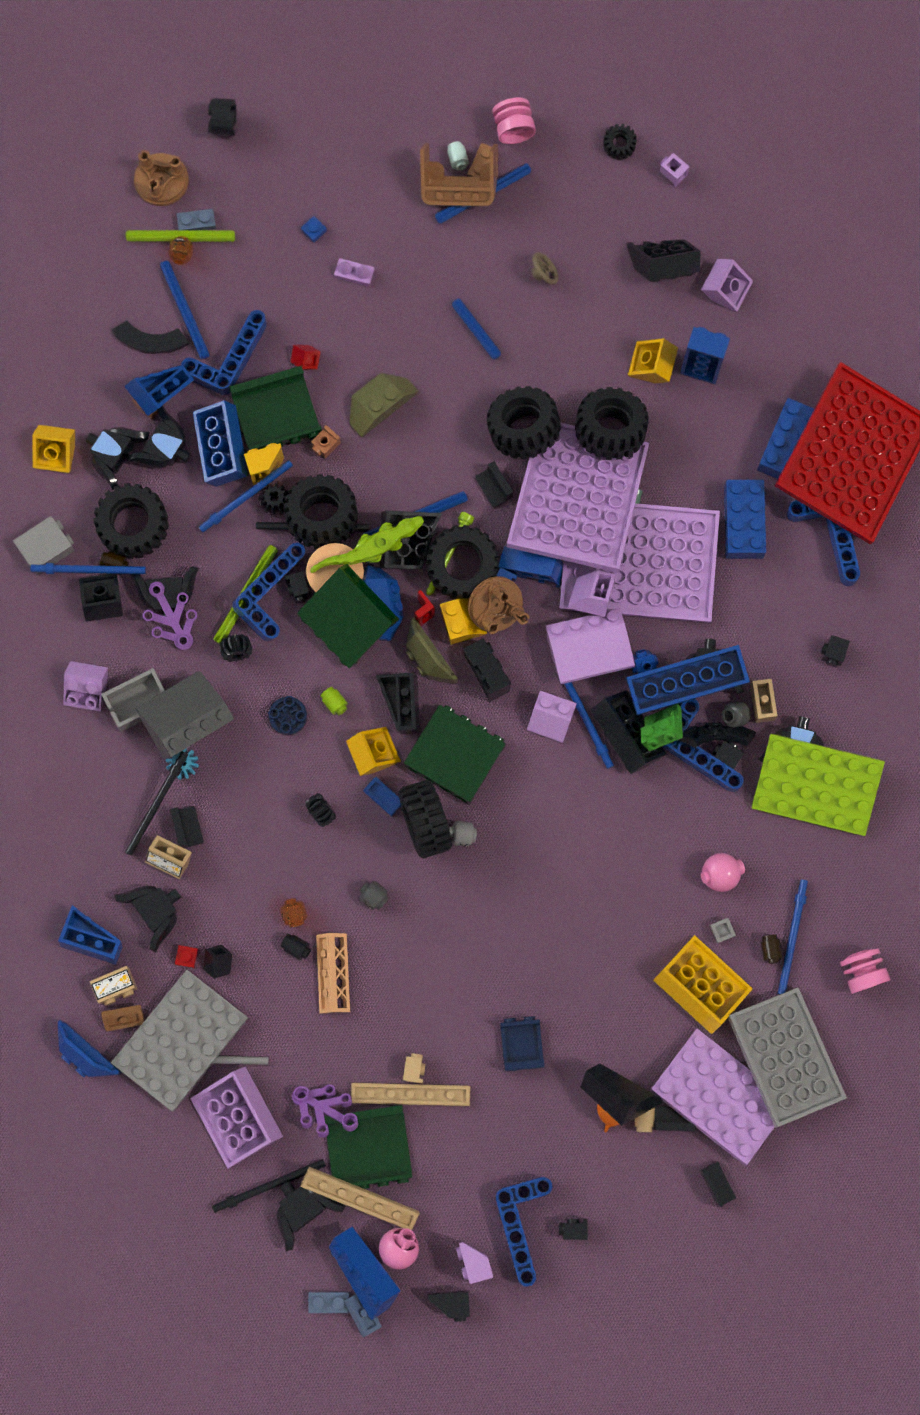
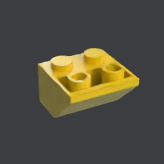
[244,443,284,486]

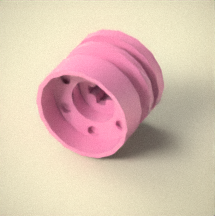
[493,98,536,144]
[839,948,891,994]

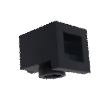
[285,571,310,603]
[559,1219,588,1240]

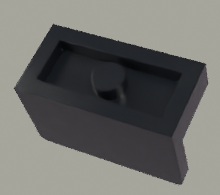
[475,461,513,508]
[170,806,204,848]
[654,1106,696,1132]
[699,1162,736,1207]

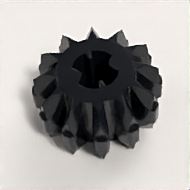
[259,483,290,515]
[219,634,252,662]
[305,793,336,827]

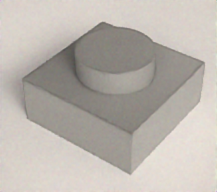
[710,918,736,944]

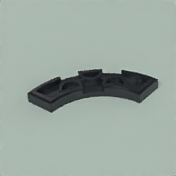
[112,320,189,354]
[679,723,756,748]

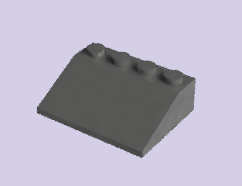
[135,671,234,759]

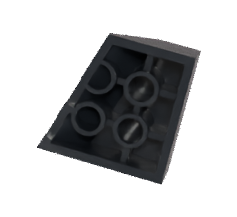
[627,239,700,282]
[380,511,442,569]
[580,1063,662,1126]

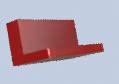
[415,590,435,626]

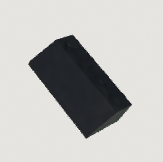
[590,690,667,774]

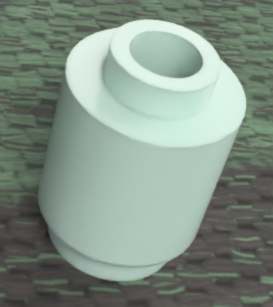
[447,141,469,170]

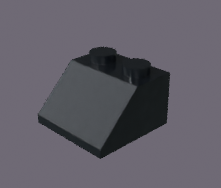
[79,574,124,622]

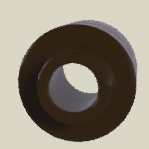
[99,551,129,575]
[760,934,783,964]

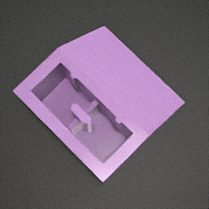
[568,570,616,617]
[63,661,108,711]
[456,1241,493,1284]

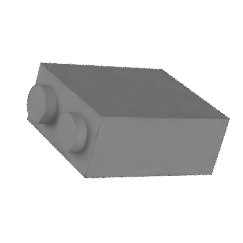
[13,516,75,575]

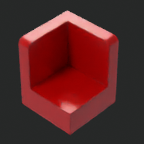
[291,344,321,369]

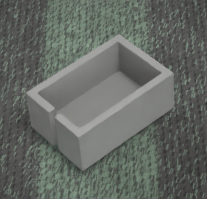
[101,668,165,732]

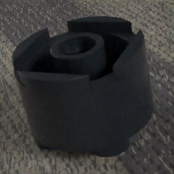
[208,98,237,137]

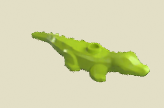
[310,516,424,573]

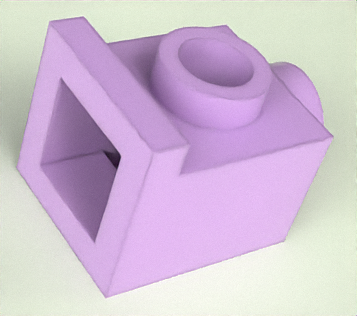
[660,153,689,187]

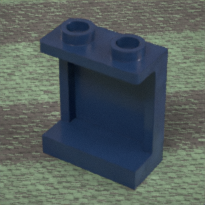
[500,1016,545,1072]

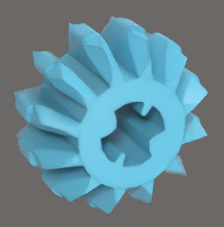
[166,748,199,780]

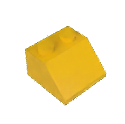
[628,338,678,383]
[33,425,75,473]
[440,598,487,645]
[346,727,401,776]

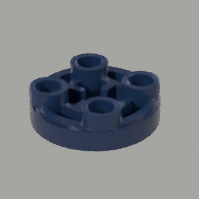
[268,696,307,735]

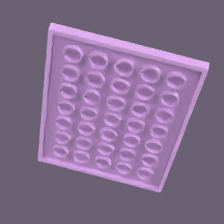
[506,423,649,573]
[559,503,720,623]

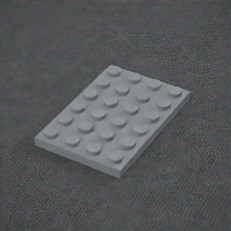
[111,970,248,1112]
[728,988,847,1128]

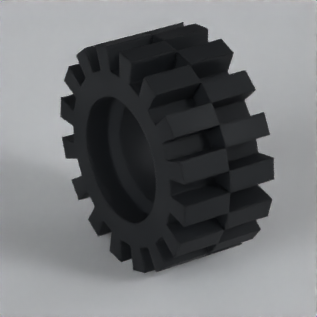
[603,123,637,160]

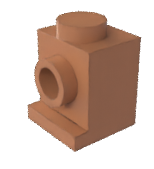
[311,425,341,459]

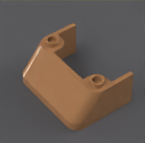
[420,143,498,206]

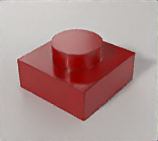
[175,945,199,969]

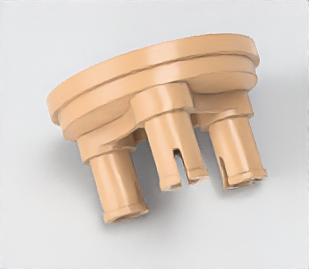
[306,543,364,592]

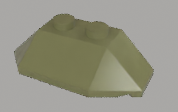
[350,373,419,438]
[405,617,458,684]

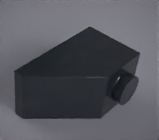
[428,1291,470,1322]

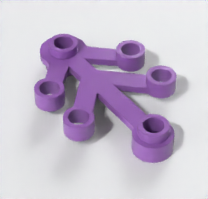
[143,581,197,650]
[292,1084,358,1138]

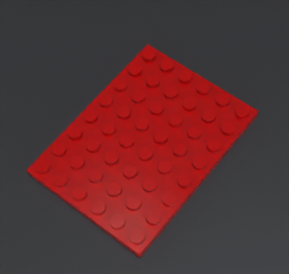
[775,362,920,545]

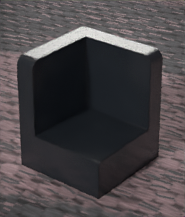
[203,945,232,979]

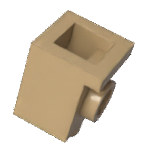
[403,1053,426,1084]

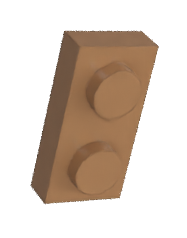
[467,143,492,177]
[102,1005,145,1032]

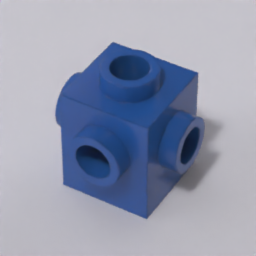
[631,649,659,674]

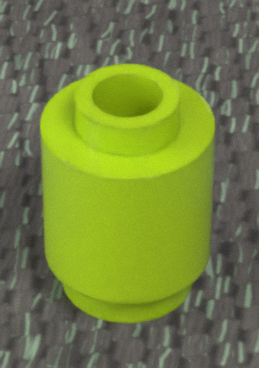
[321,687,348,716]

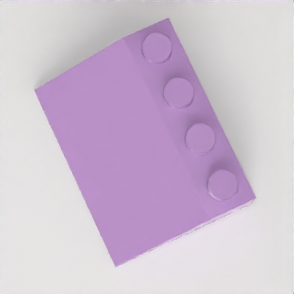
[546,608,635,684]
[190,1067,283,1169]

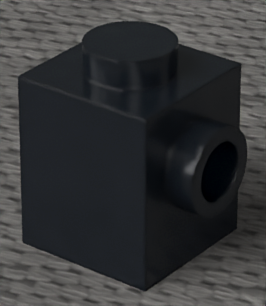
[821,635,850,667]
[712,741,744,769]

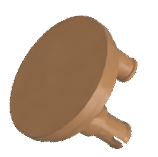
[134,150,189,206]
[468,576,530,634]

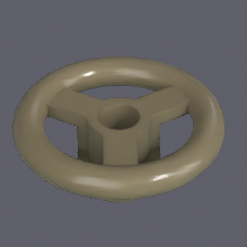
[532,252,558,285]

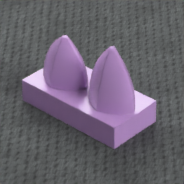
[334,258,375,287]

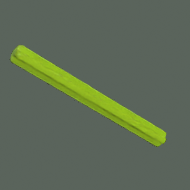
[126,230,235,242]
[214,545,278,644]

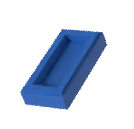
[363,777,401,817]

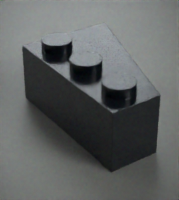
[463,638,512,702]
[376,672,420,735]

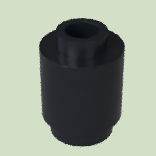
[281,934,311,961]

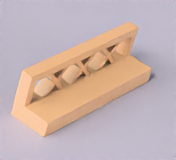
[316,933,350,1014]

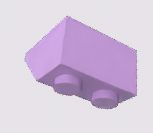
[701,259,753,312]
[527,691,577,743]

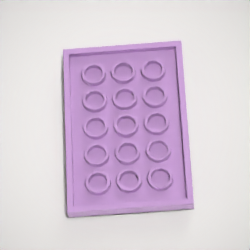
[650,1029,774,1166]

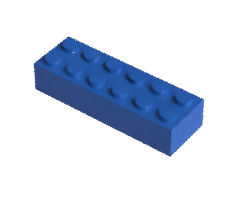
[626,645,750,716]

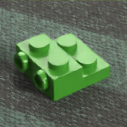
[641,704,683,751]

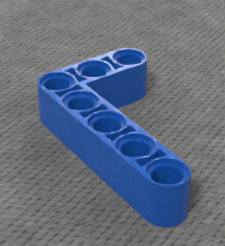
[181,310,267,395]
[787,500,860,586]
[232,543,305,641]
[662,699,743,792]
[496,1177,552,1287]

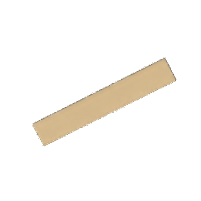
[351,1083,470,1106]
[301,1167,419,1230]

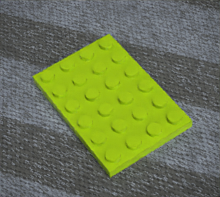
[751,733,885,836]

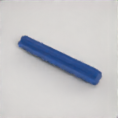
[452,298,501,360]

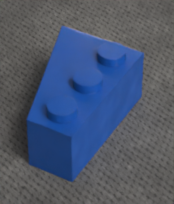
[124,365,194,416]
[499,546,563,588]
[58,905,123,965]

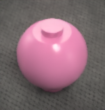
[701,853,745,892]
[379,1228,419,1270]

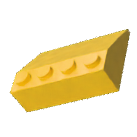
[653,935,753,1034]

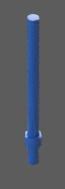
[199,460,294,532]
[30,563,146,574]
[564,682,614,769]
[777,879,808,995]

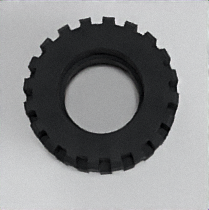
[486,386,561,459]
[575,387,649,460]
[284,474,358,549]
[93,483,169,559]
[426,525,499,599]
[398,780,452,859]

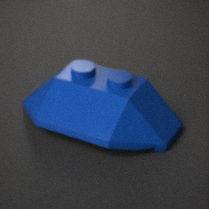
[363,565,404,641]
[58,1020,122,1078]

